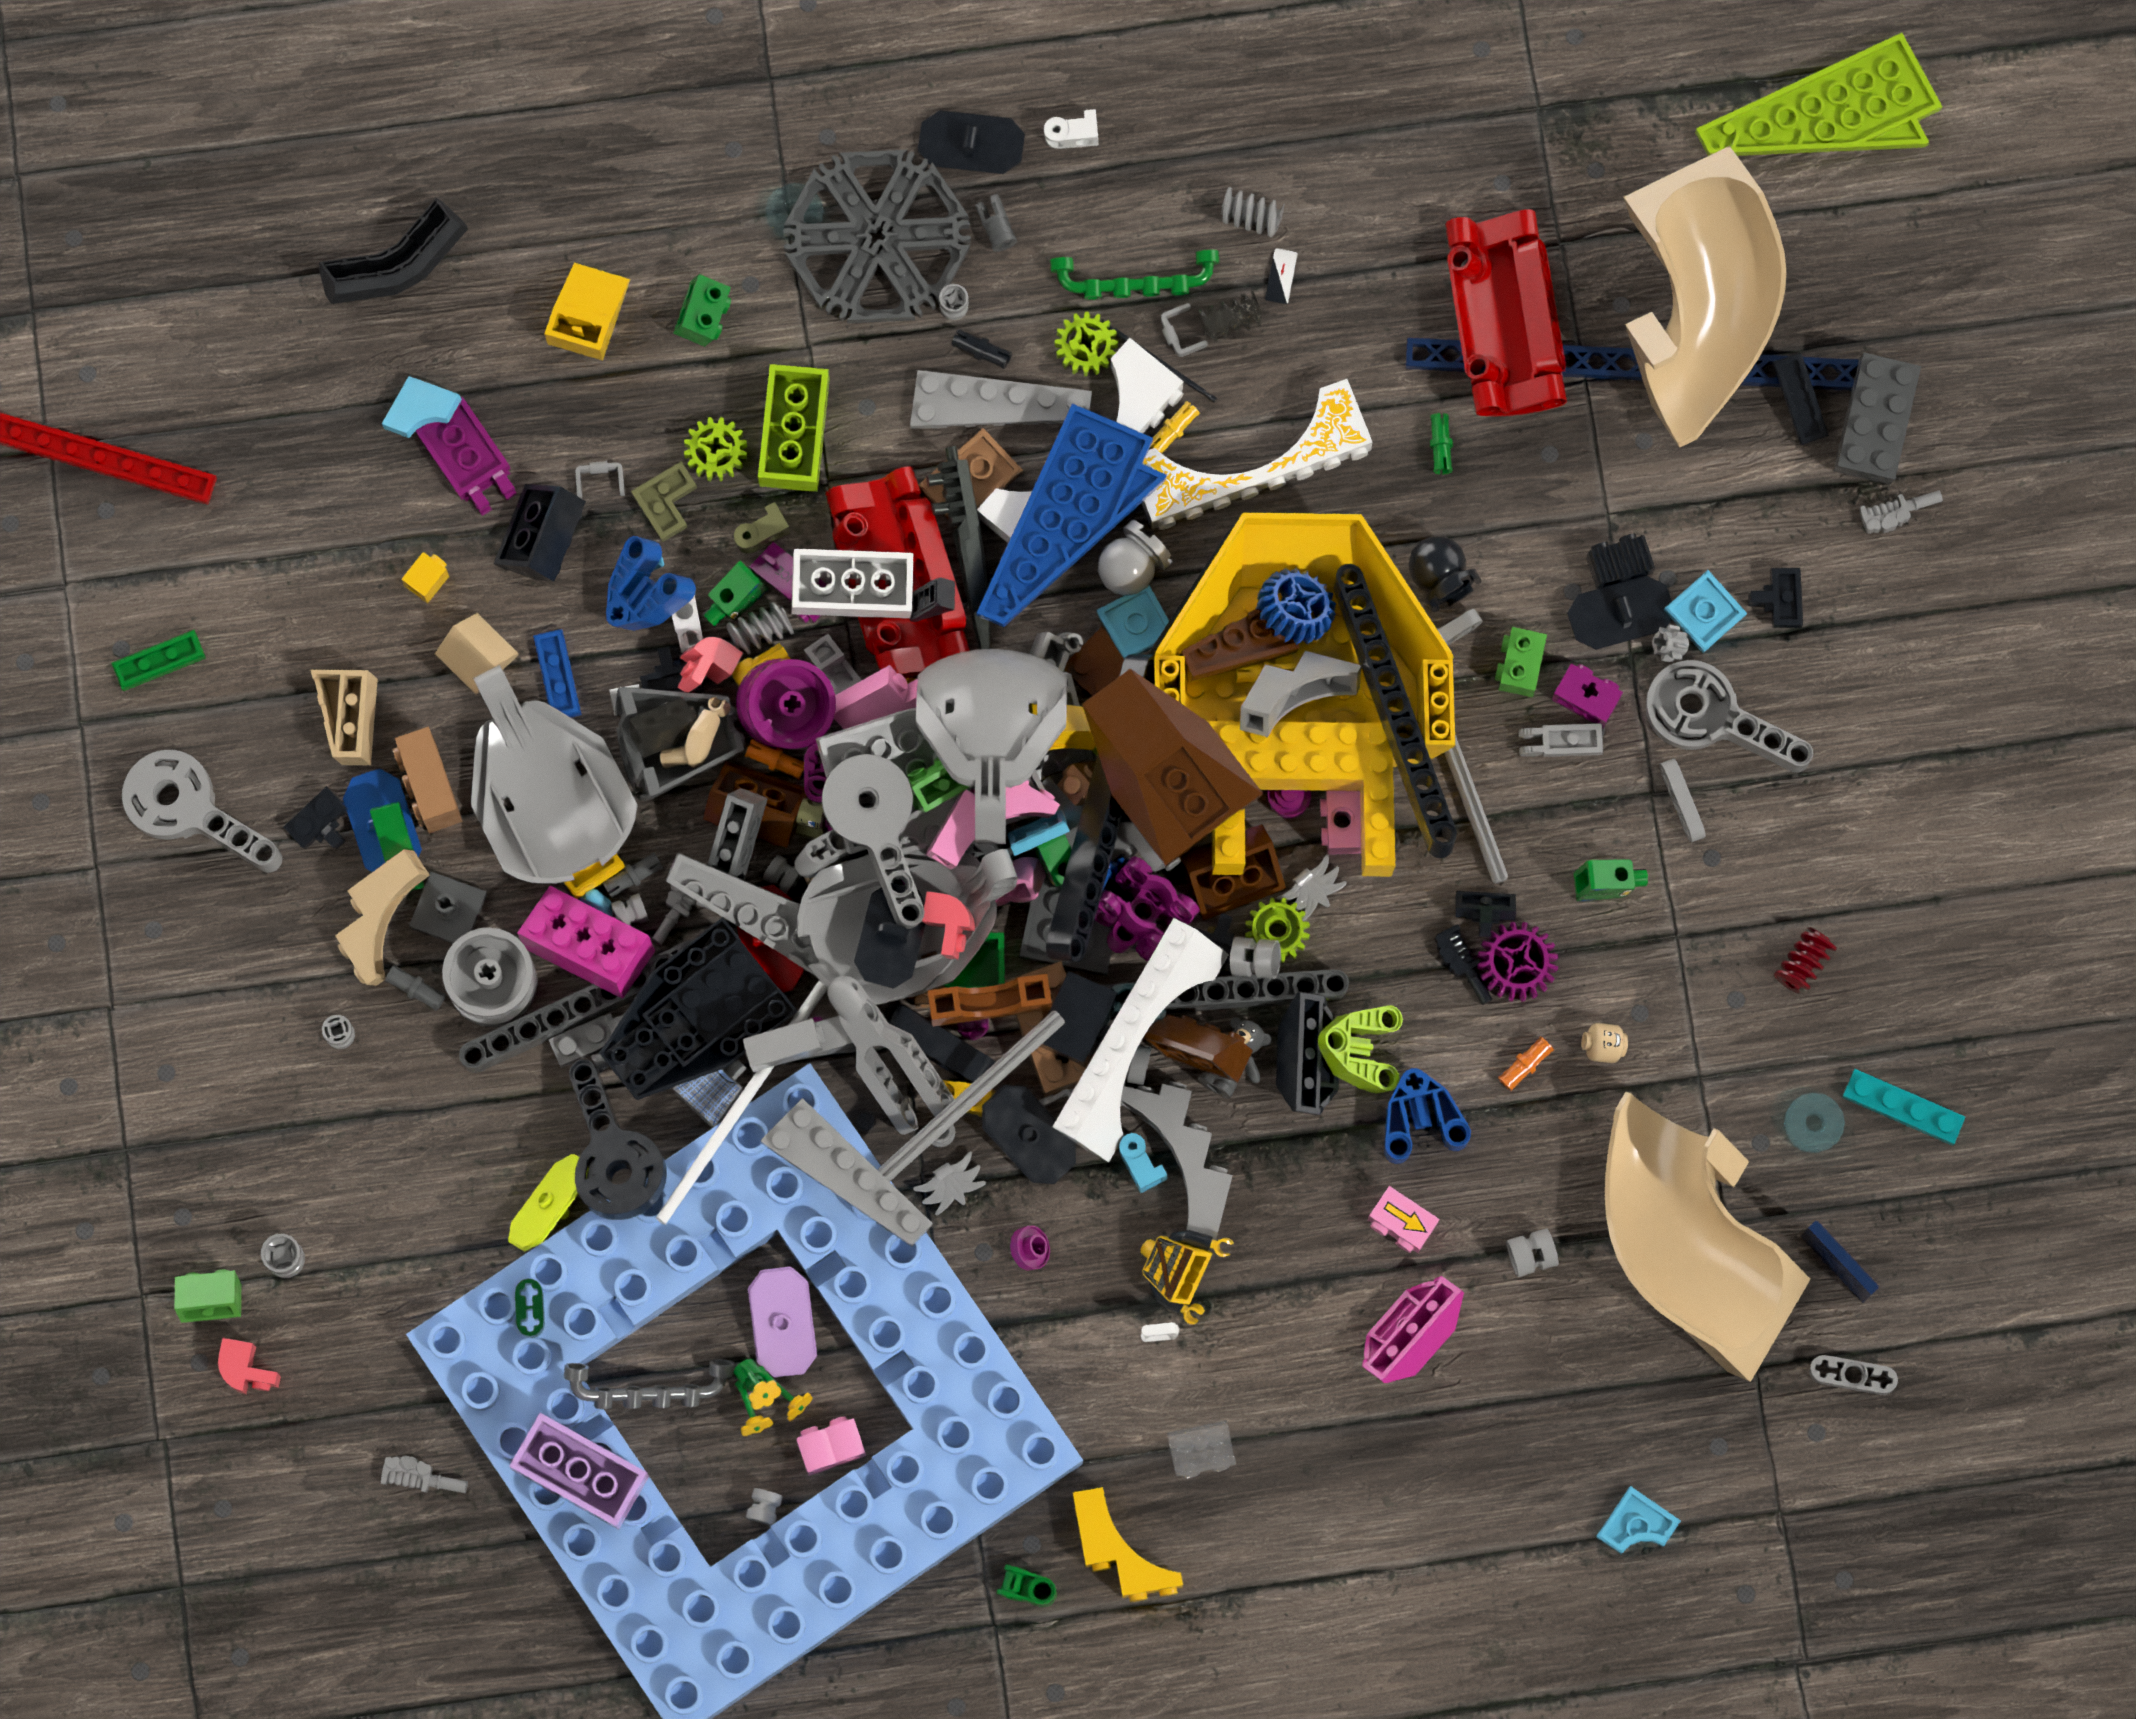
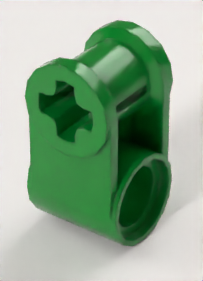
[996,1564,1057,1607]

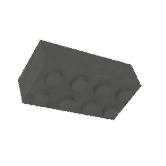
[1833,353,1921,485]

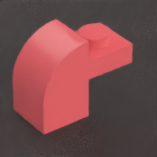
[678,637,743,693]
[922,892,975,960]
[218,1338,281,1394]

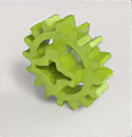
[1055,311,1118,376]
[684,417,747,481]

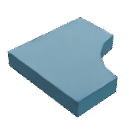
[382,376,462,438]
[1596,1486,1681,1554]

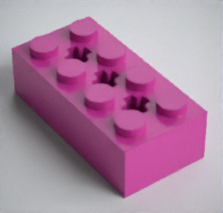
[517,886,655,999]

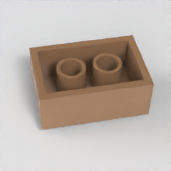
[392,726,463,833]

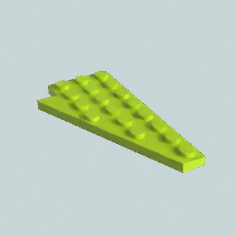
[1695,33,1942,156]

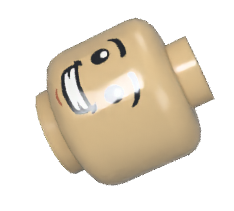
[1581,1023,1628,1063]

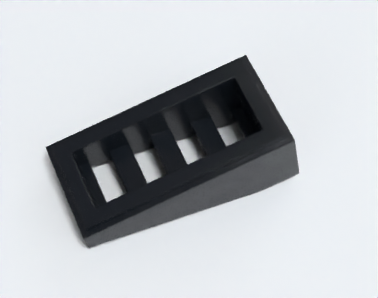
[910,577,955,622]

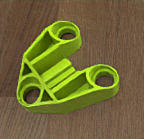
[1318,1005,1403,1094]

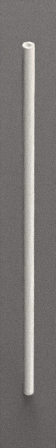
[656,879,900,1225]

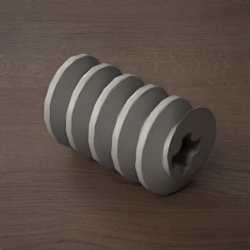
[1221,187,1285,238]
[727,602,794,655]

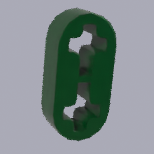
[515,1278,545,1338]

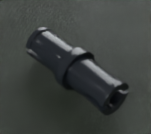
[951,329,1012,369]

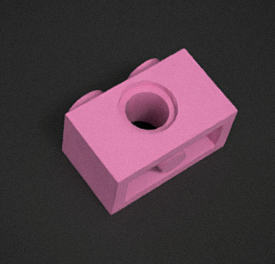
[1320,791,1361,854]

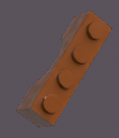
[927,974,1052,1026]

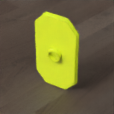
[508,1154,589,1252]

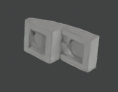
[804,634,862,695]

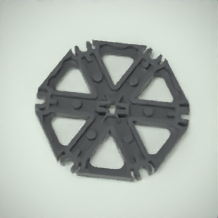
[783,150,971,324]

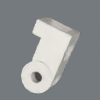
[1044,109,1099,149]
[672,595,703,653]

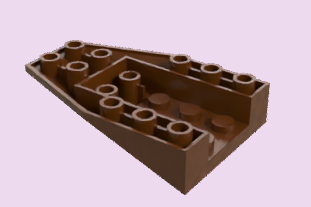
[1082,669,1263,867]

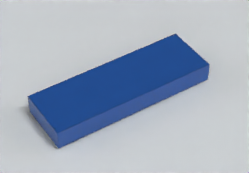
[533,629,582,718]

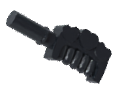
[1435,924,1493,1005]

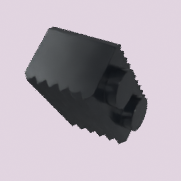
[1586,534,1655,589]

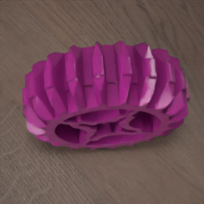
[1477,921,1558,1002]

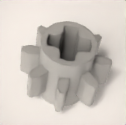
[1652,625,1689,663]

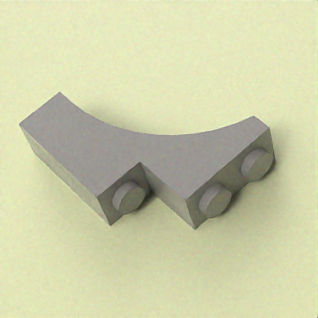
[1240,651,1362,737]
[743,1016,856,1072]

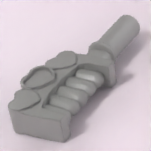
[1859,490,1943,534]
[652,885,695,945]
[381,1456,468,1493]

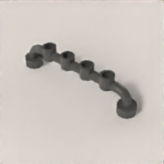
[564,1359,734,1409]

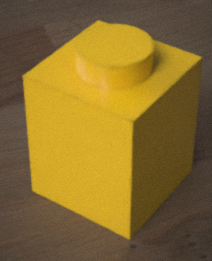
[401,552,449,604]

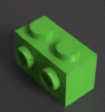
[1495,627,1547,698]
[908,757,969,813]
[174,1269,241,1323]

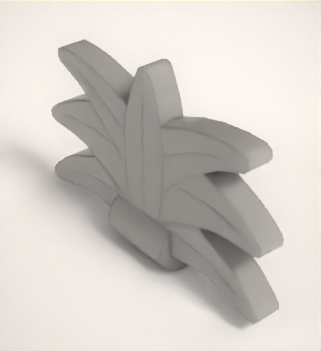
[1276,854,1347,921]
[913,1151,986,1216]

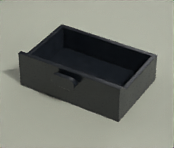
[1039,971,1120,1068]

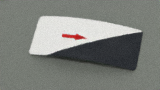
[1265,249,1297,304]

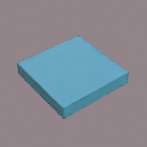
[1663,570,1747,653]
[1096,585,1169,659]
[1007,810,1070,856]

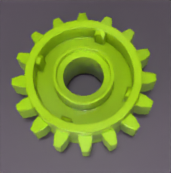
[1245,898,1310,963]

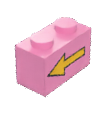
[1368,1186,1440,1253]

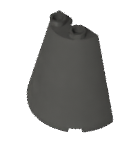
[615,687,746,801]

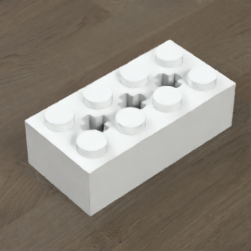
[792,549,913,618]

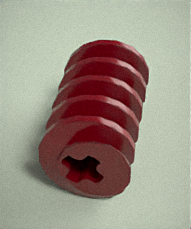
[1774,927,1837,994]

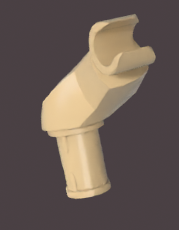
[660,697,731,769]

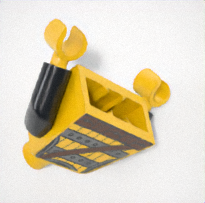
[1141,1230,1234,1324]

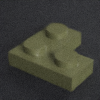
[631,461,697,542]

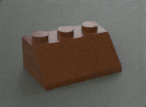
[703,761,808,848]
[1180,824,1286,920]
[1143,1014,1253,1083]

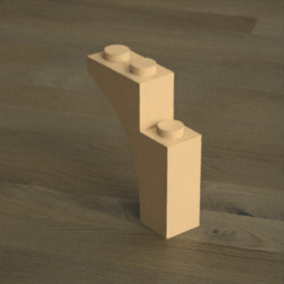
[335,850,430,986]

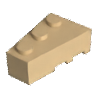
[311,670,378,766]

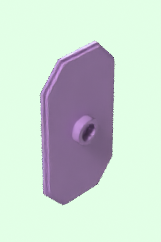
[748,1266,817,1377]

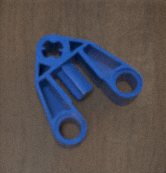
[606,536,696,631]
[1384,1068,1471,1164]

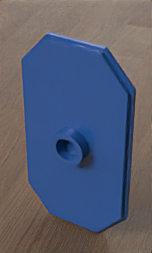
[343,768,422,872]

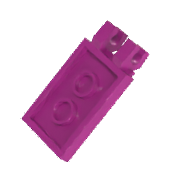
[415,397,517,516]

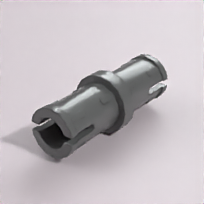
[603,852,663,898]
[385,965,446,1011]

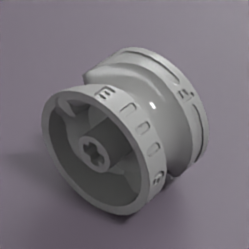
[442,927,538,1027]

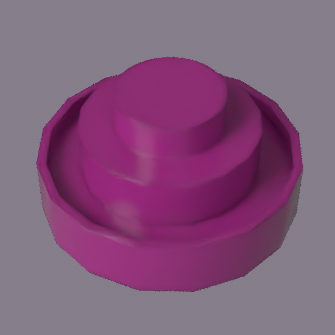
[1267,790,1311,818]
[1010,1225,1050,1271]

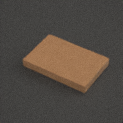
[918,428,1023,528]

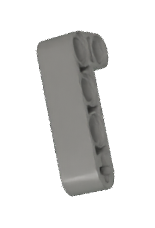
[794,830,867,878]

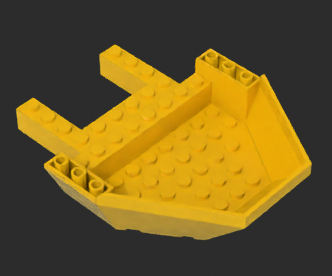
[1154,513,1455,877]

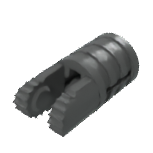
[975,193,1017,252]

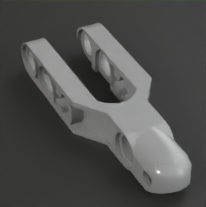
[827,976,955,1135]

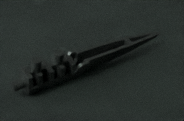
[926,446,990,649]

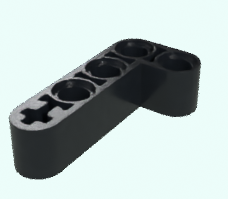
[884,1004,995,1084]

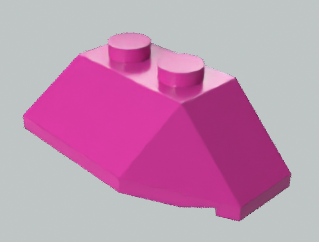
[1362,1276,1464,1384]

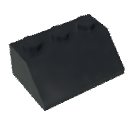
[494,484,586,582]

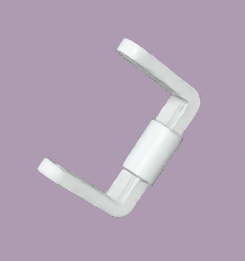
[1141,1323,1179,1342]

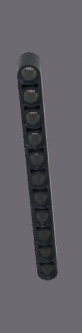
[1334,564,1457,858]
[1046,654,1155,962]

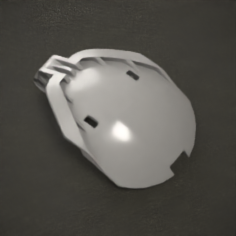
[916,649,1067,844]
[471,665,638,884]
[797,848,1018,1005]

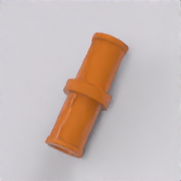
[745,739,804,780]
[1498,1036,1554,1091]

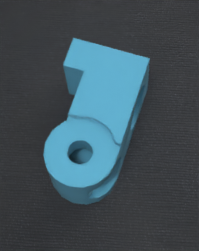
[1119,1133,1167,1194]

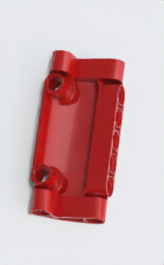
[1445,209,1567,416]

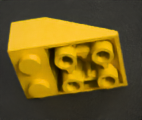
[544,263,630,361]

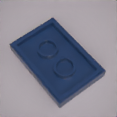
[1801,1221,1879,1303]

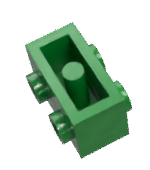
[673,274,731,347]

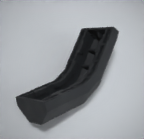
[319,197,469,304]

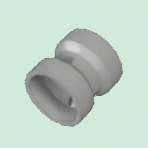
[939,284,969,320]
[762,855,802,895]
[611,893,649,926]
[322,1015,355,1049]
[745,1488,783,1526]

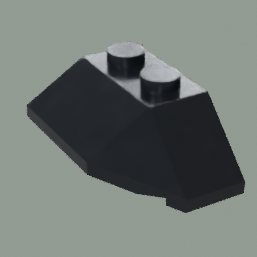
[1276,992,1339,1115]

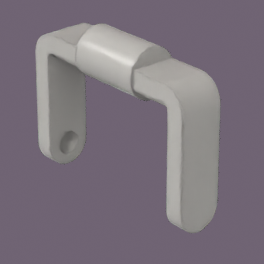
[1161,303,1208,357]
[575,461,625,499]

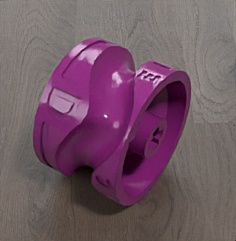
[736,659,836,749]

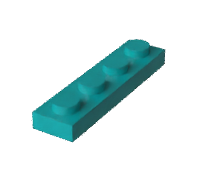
[1842,1069,1966,1146]

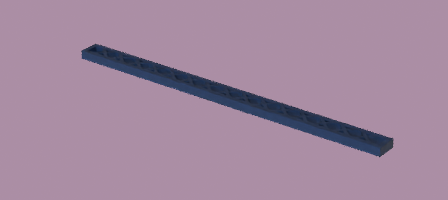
[1406,338,1859,391]

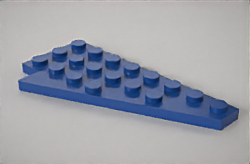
[977,404,1167,627]

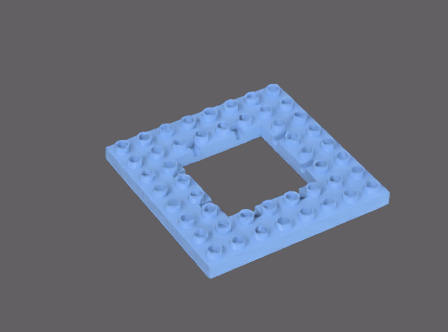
[406,1063,1083,1719]

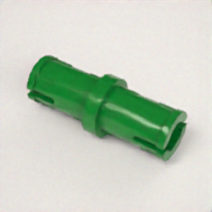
[1430,413,1453,475]

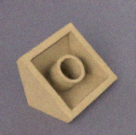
[435,613,519,695]

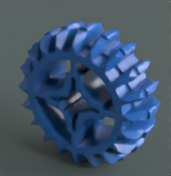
[1256,567,1336,645]

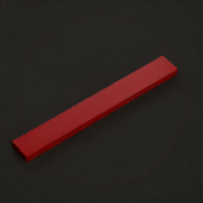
[0,413,217,505]

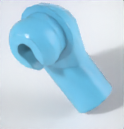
[580,889,613,917]

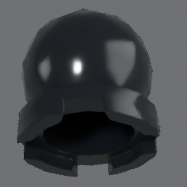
[1409,536,1482,612]

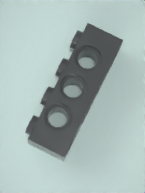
[696,788,768,911]

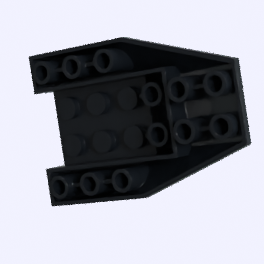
[599,917,797,1100]

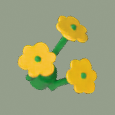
[733,1359,813,1436]

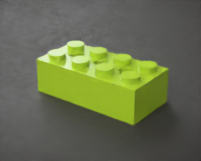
[758,364,830,492]

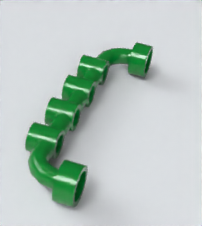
[1050,250,1219,300]

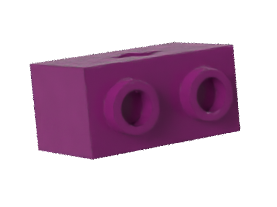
[1552,664,1623,729]

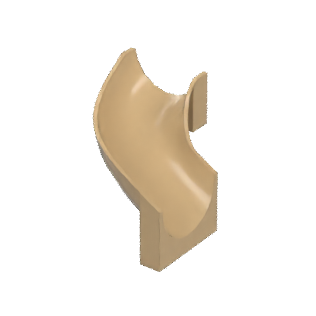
[1624,146,1786,448]
[1605,1092,1810,1382]

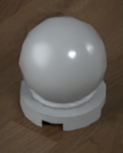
[1097,520,1173,596]

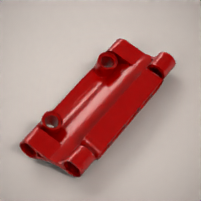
[825,467,970,679]

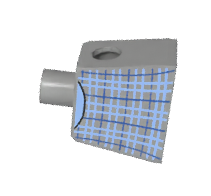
[673,1059,746,1128]

